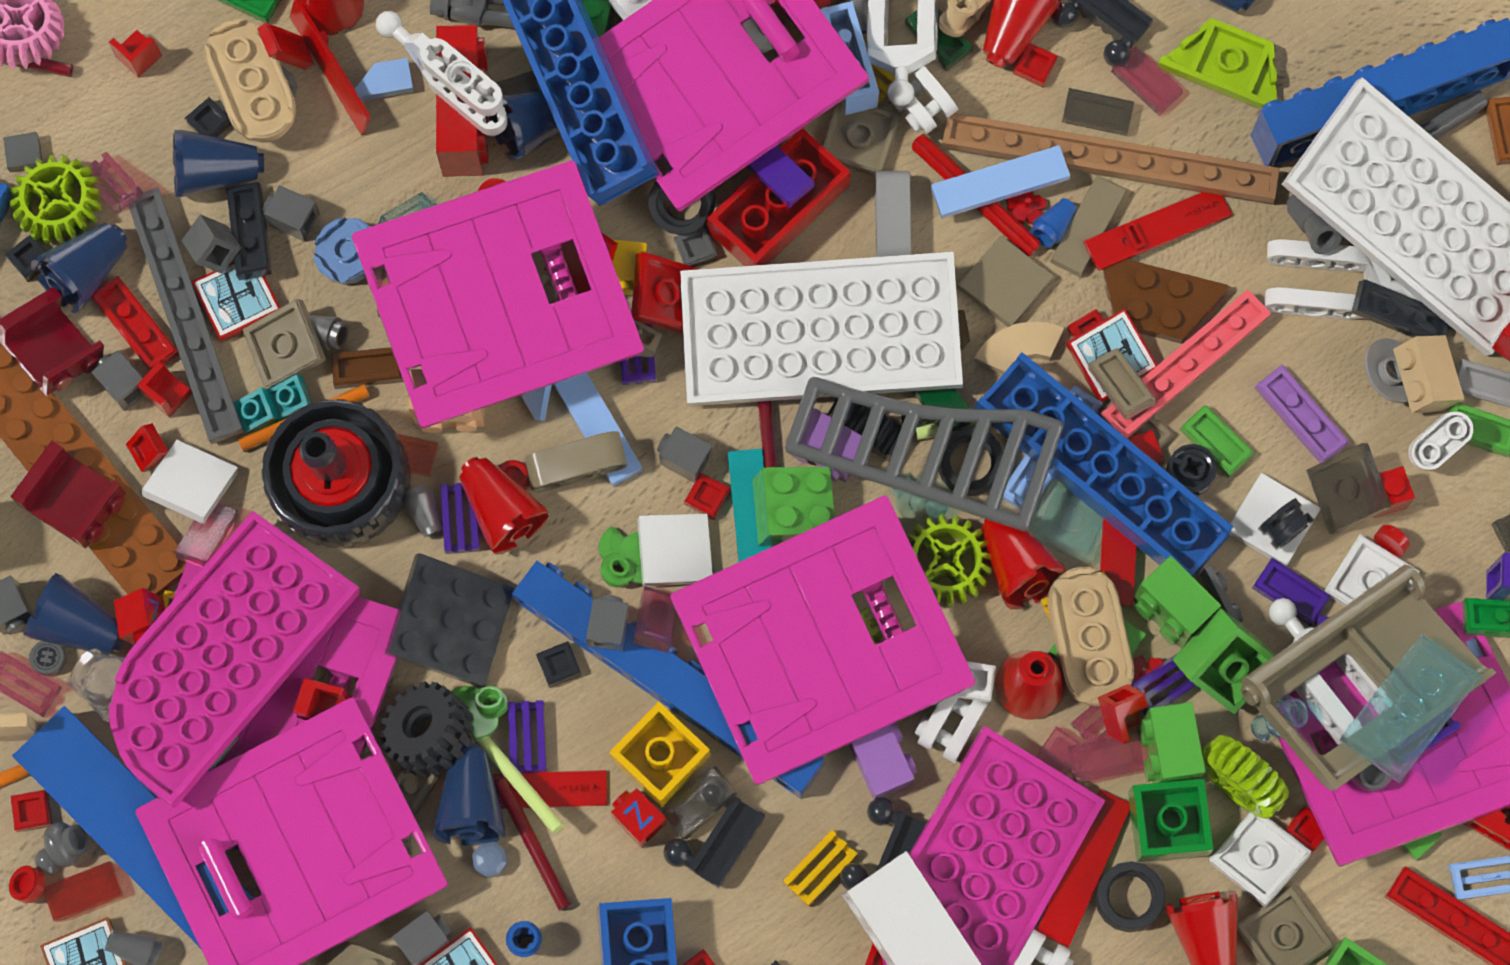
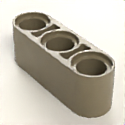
[525,431,627,492]

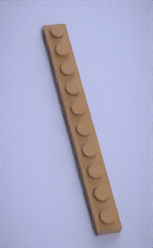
[942,113,1280,204]

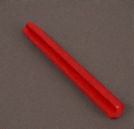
[912,134,1041,256]

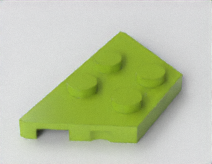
[1157,18,1277,109]

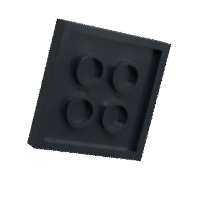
[384,553,514,688]

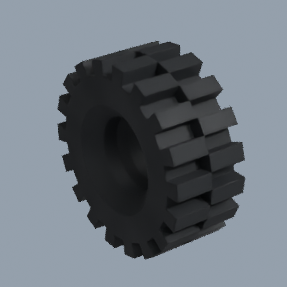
[379,681,474,777]

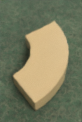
[973,321,1064,375]

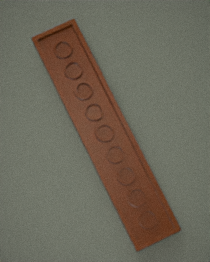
[0,342,188,596]

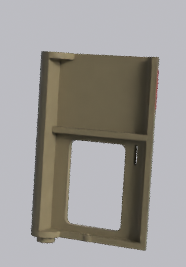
[1241,565,1496,791]

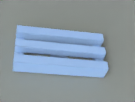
[1448,856,1510,900]

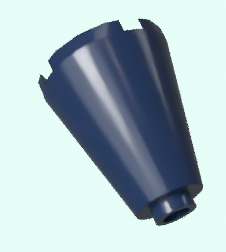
[489,90,560,161]
[173,129,264,197]
[31,223,127,313]
[23,573,125,656]
[433,743,505,846]

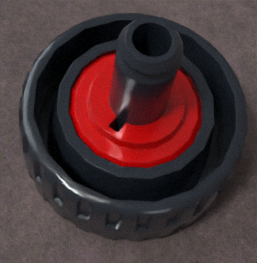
[261,399,411,548]

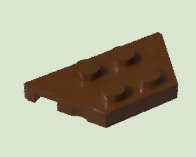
[1103,259,1228,344]

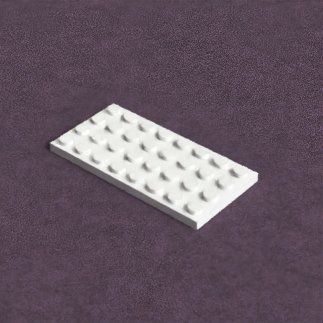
[1282,77,1510,356]
[680,252,963,406]

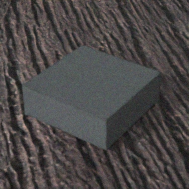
[3,132,42,172]
[673,225,718,267]

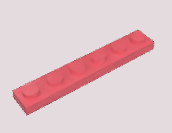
[1100,289,1271,438]

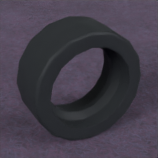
[648,169,716,235]
[938,427,1003,496]
[1095,861,1166,933]

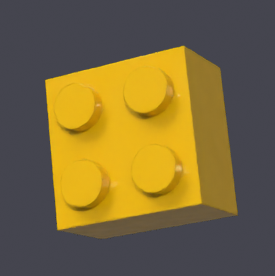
[609,701,711,808]

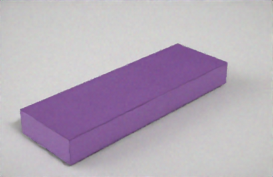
[1255,365,1349,466]

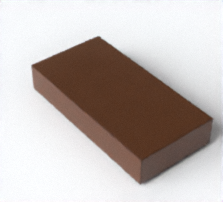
[331,347,403,389]

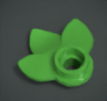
[598,527,642,588]
[451,686,508,740]

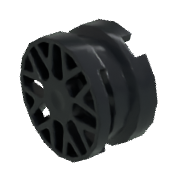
[1166,444,1217,496]
[1258,498,1314,550]

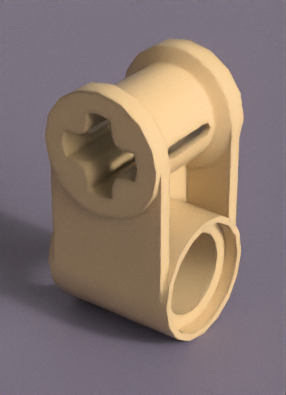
[938,0,994,37]

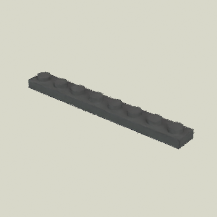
[126,187,244,444]

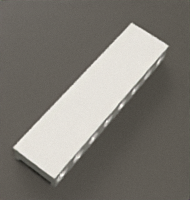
[842,851,981,965]

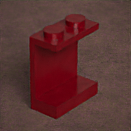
[0,286,104,396]
[10,440,126,549]

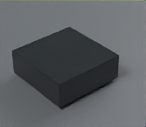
[184,97,232,137]
[5,235,46,282]
[536,641,582,688]

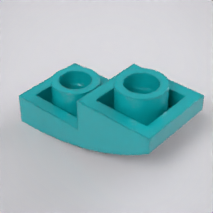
[234,374,313,434]

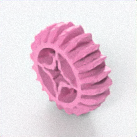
[0,0,65,70]

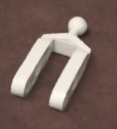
[867,0,938,106]
[375,11,508,136]
[1264,239,1421,320]
[1269,598,1403,745]

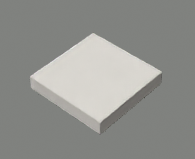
[142,440,238,524]
[1229,473,1321,566]
[637,514,713,586]
[1324,534,1420,607]
[1209,812,1311,908]

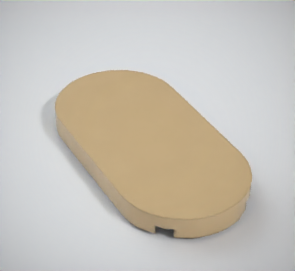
[204,19,297,143]
[1047,567,1134,707]

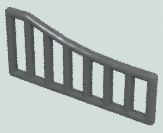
[785,376,1063,531]

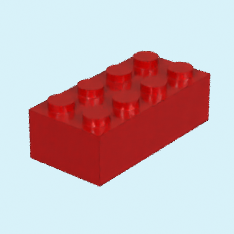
[436,25,489,177]
[707,128,851,266]

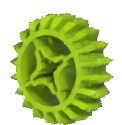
[10,154,103,245]
[906,514,992,608]
[1202,735,1289,819]

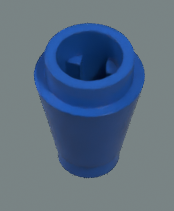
[1031,198,1077,248]
[506,921,542,957]

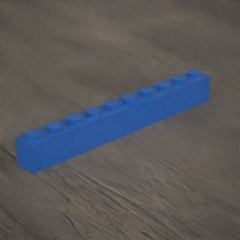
[512,560,825,799]

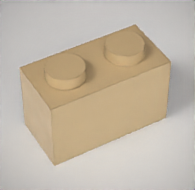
[1393,335,1465,413]

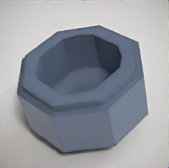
[472,842,508,878]

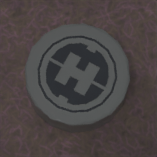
[29,641,67,676]

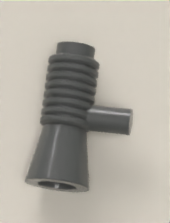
[1287,195,1342,254]

